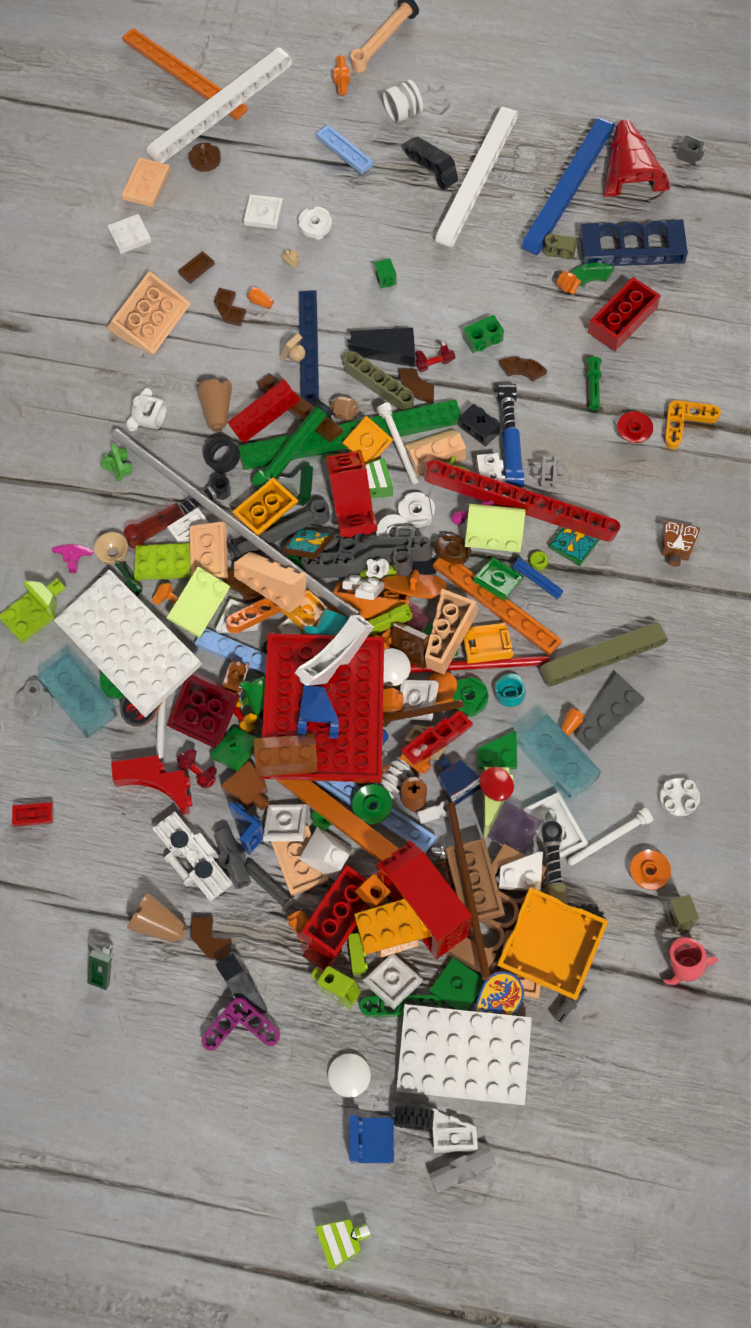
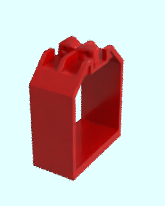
[376,841,472,960]

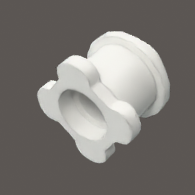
[366,558,390,578]

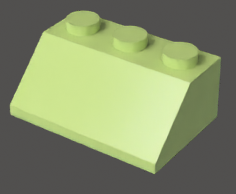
[465,504,525,552]

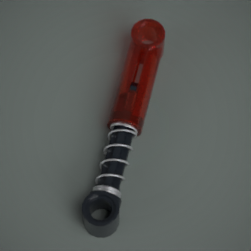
[124,475,231,549]

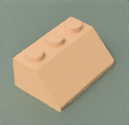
[404,429,466,476]

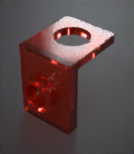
[302,945,342,970]

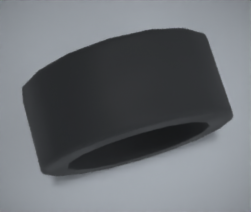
[204,436,240,473]

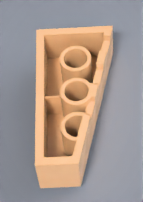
[234,552,307,613]

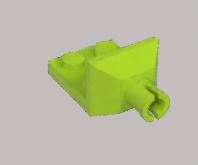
[0,578,66,644]

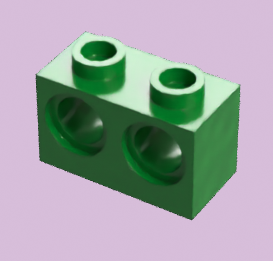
[463,315,504,354]

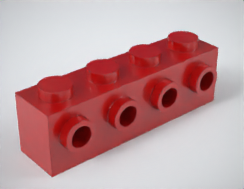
[227,379,301,443]

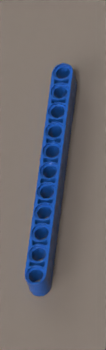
[521,117,615,255]

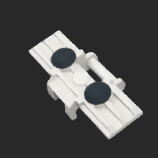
[152,812,233,902]

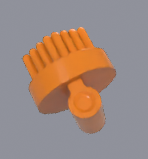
[557,271,581,294]

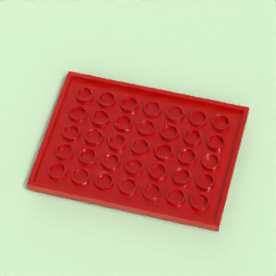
[260,633,384,783]

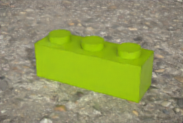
[348,933,368,975]

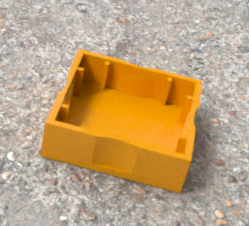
[498,887,609,1001]

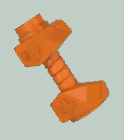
[152,583,178,605]

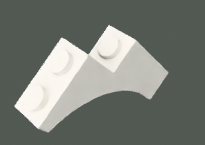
[295,615,374,686]

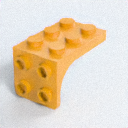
[355,899,432,955]

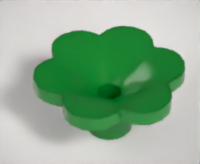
[312,811,332,830]

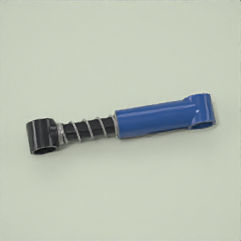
[497,384,524,487]

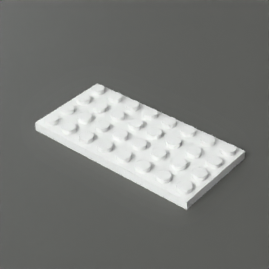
[54,569,202,717]

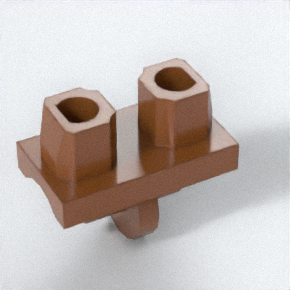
[222,659,250,693]

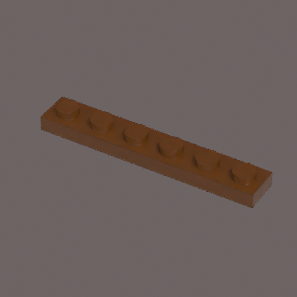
[257,374,343,443]

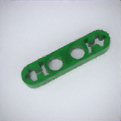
[360,995,442,1017]

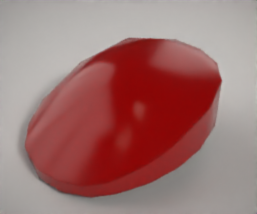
[480,767,514,802]

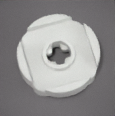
[299,207,332,240]
[398,492,435,528]

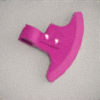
[52,544,94,573]

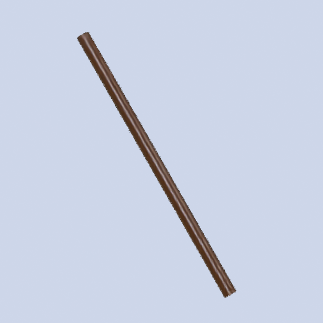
[447,803,491,980]

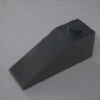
[215,953,268,1022]

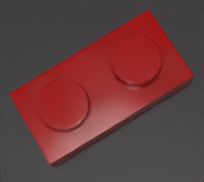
[12,802,54,827]

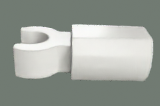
[416,800,449,825]

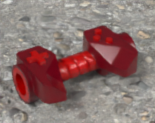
[416,342,456,372]
[176,749,217,788]

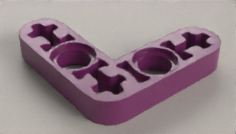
[201,997,280,1051]

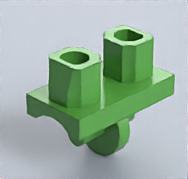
[100,444,133,481]

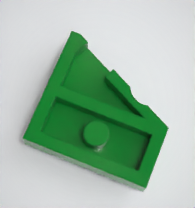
[477,731,517,769]

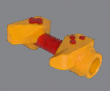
[234,691,257,735]

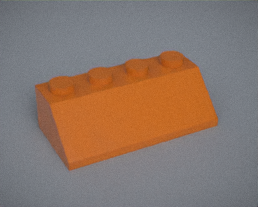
[331,581,411,624]

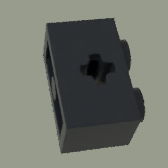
[459,403,501,447]

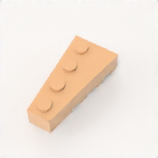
[425,589,477,674]

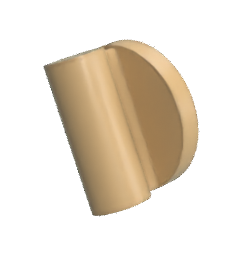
[282,249,300,269]

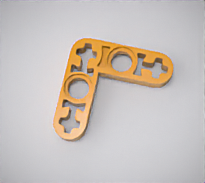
[664,400,721,449]

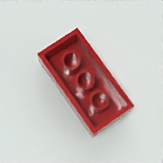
[588,277,661,351]
[297,865,378,960]

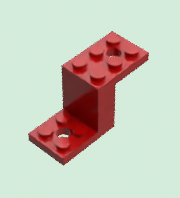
[325,451,378,538]

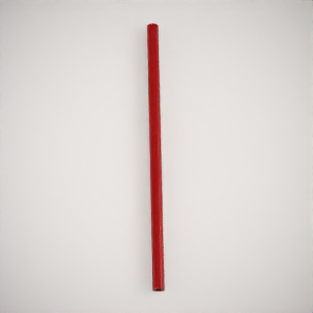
[410,656,549,673]

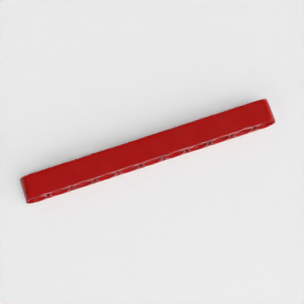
[424,460,621,542]

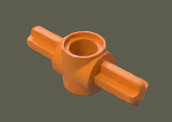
[333,54,350,96]

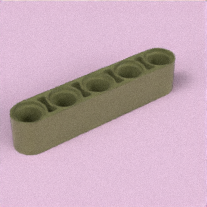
[344,352,414,411]

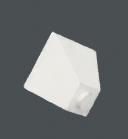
[299,827,352,880]

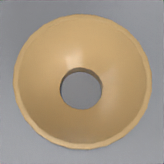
[94,532,128,565]

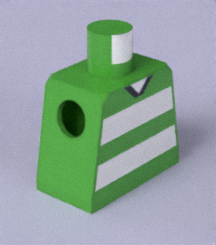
[366,458,393,498]

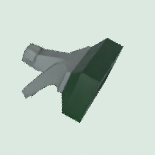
[277,465,313,506]
[87,943,113,990]

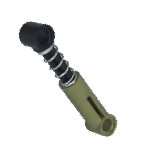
[542,821,567,905]

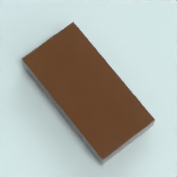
[178,251,215,284]

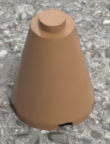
[197,379,232,432]
[127,893,187,943]

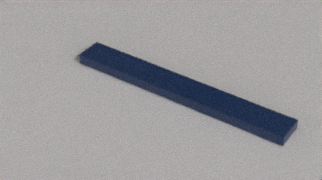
[299,290,319,405]

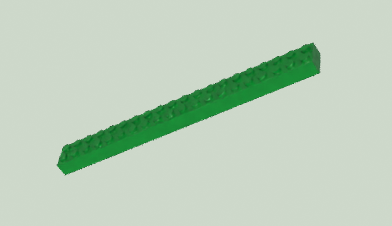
[239,399,461,470]

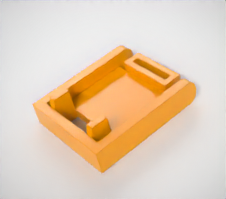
[463,623,513,664]

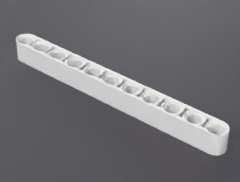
[146,48,292,163]
[435,107,518,248]

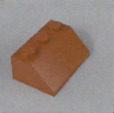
[254,734,317,777]

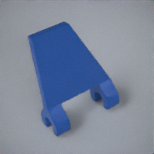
[298,685,339,739]

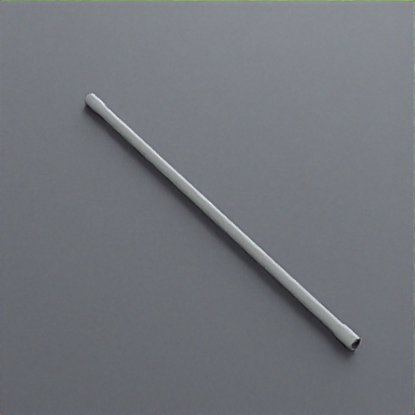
[111,429,361,618]

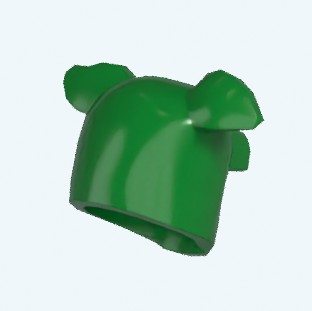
[239,675,266,720]

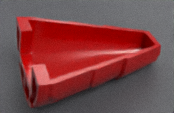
[603,120,670,197]

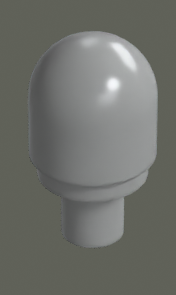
[431,843,455,859]

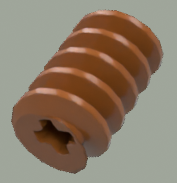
[401,777,427,812]

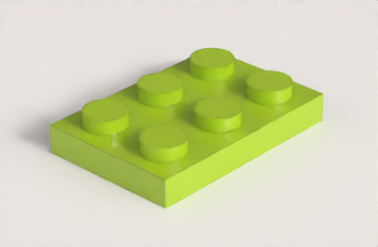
[134,543,191,580]

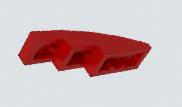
[401,710,473,765]

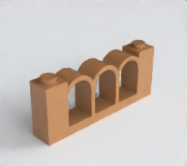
[445,844,548,975]

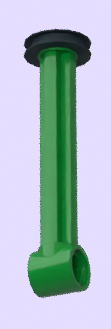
[252,398,335,489]

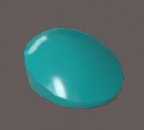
[495,673,526,707]

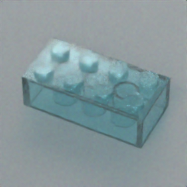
[37,653,118,738]
[517,714,601,803]

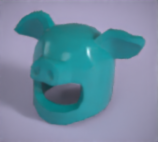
[304,610,349,636]

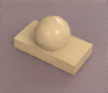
[280,333,305,362]

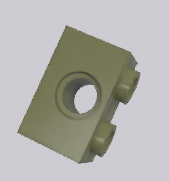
[664,894,699,935]

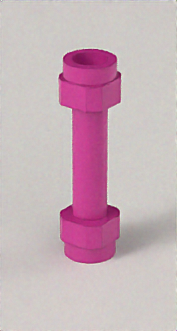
[451,500,494,525]

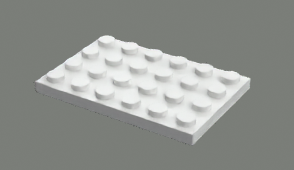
[396,1004,532,1105]

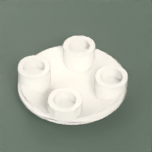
[383,648,410,687]
[660,778,700,816]
[328,1054,371,1097]

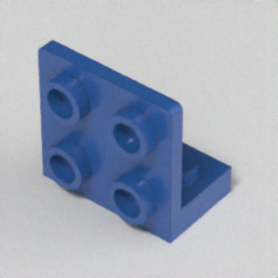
[228,802,264,855]
[350,1115,394,1164]

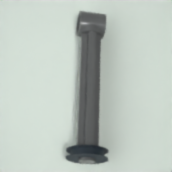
[227,499,330,562]

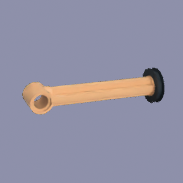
[351,0,419,73]

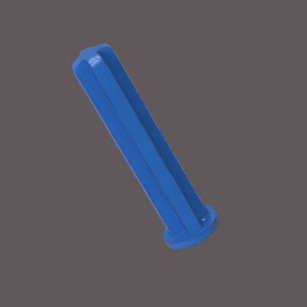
[512,557,564,599]

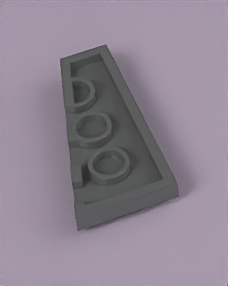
[576,673,645,751]

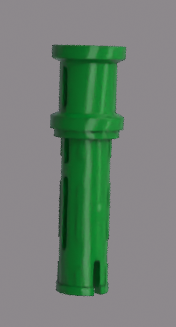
[586,356,602,410]

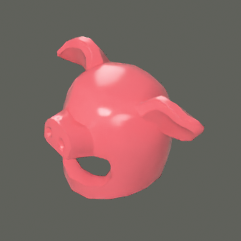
[663,937,719,985]

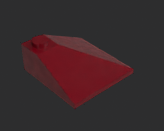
[167,672,240,748]

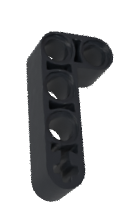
[403,136,458,190]

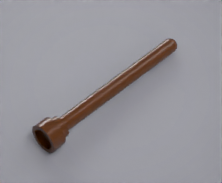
[383,700,464,727]

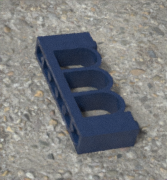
[580,219,688,266]

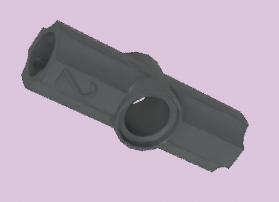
[214,828,251,889]

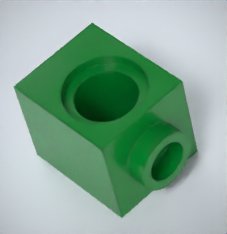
[374,258,397,289]

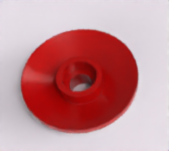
[617,411,653,443]

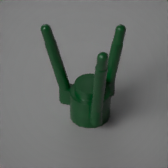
[98,562,143,597]

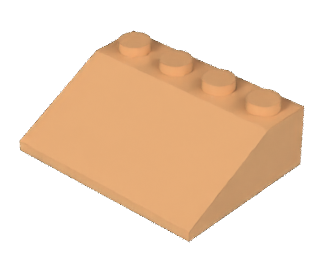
[107,271,191,355]

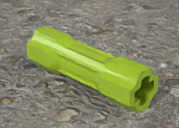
[367,604,413,637]

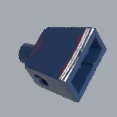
[438,757,481,806]

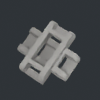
[533,455,565,487]

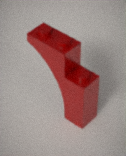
[111,755,193,815]

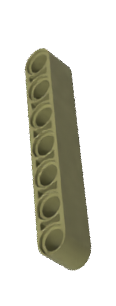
[540,622,668,687]

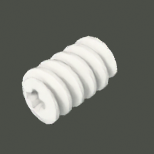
[375,757,414,799]

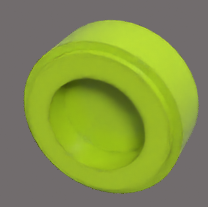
[529,551,548,571]

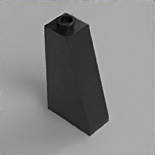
[347,327,415,367]

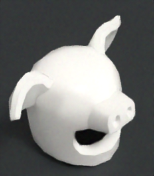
[126,388,167,431]

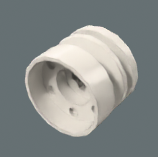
[383,79,423,123]

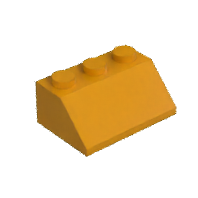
[232,478,298,536]

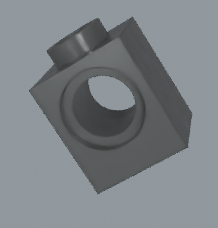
[677,135,705,165]

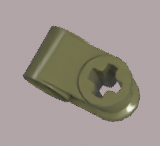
[543,234,577,260]

